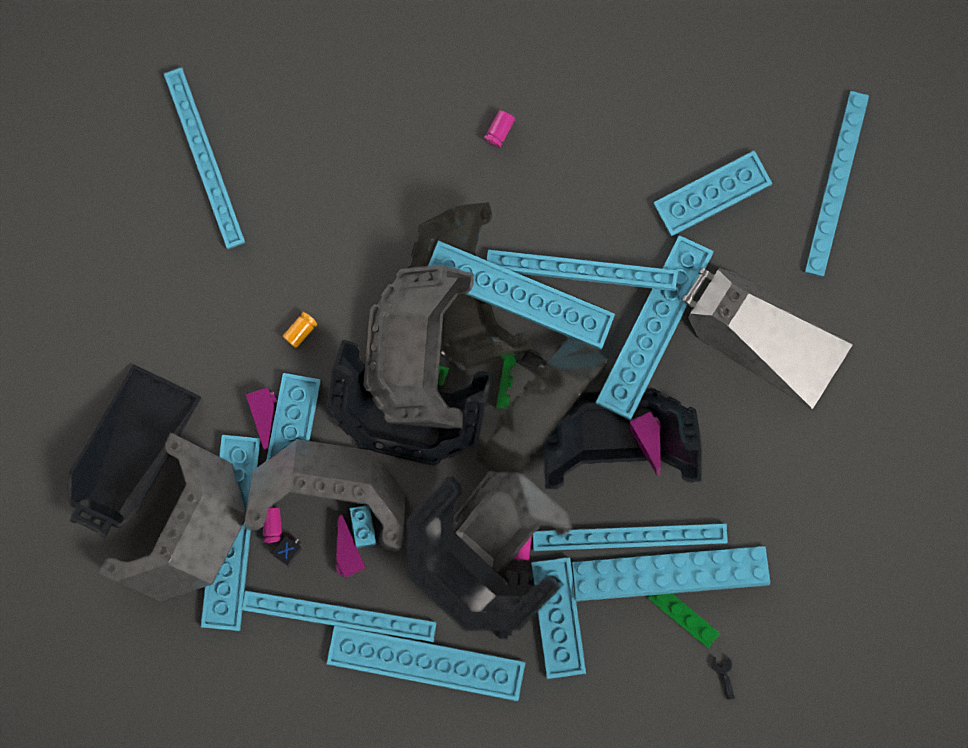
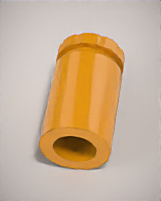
[282,312,317,349]

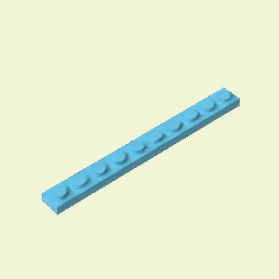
[164,67,245,249]
[805,91,869,277]
[487,250,678,291]
[533,524,727,551]
[242,591,437,642]

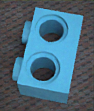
[350,505,377,548]

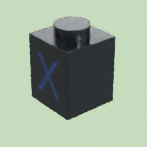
[272,536,303,567]

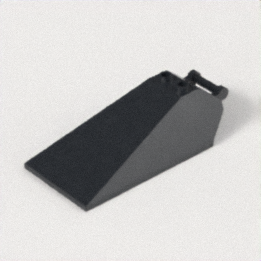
[67,364,201,538]

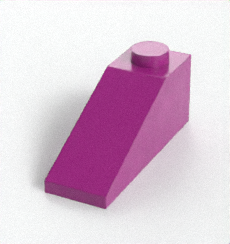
[246,387,277,451]
[630,412,661,476]
[335,515,367,578]

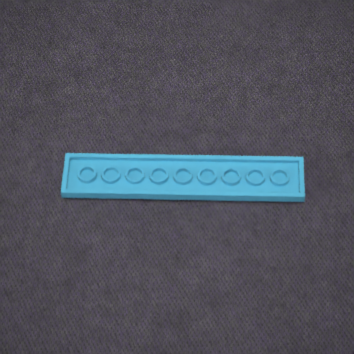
[596,235,714,420]
[428,241,615,350]
[201,435,261,631]
[573,546,770,601]
[327,626,525,701]

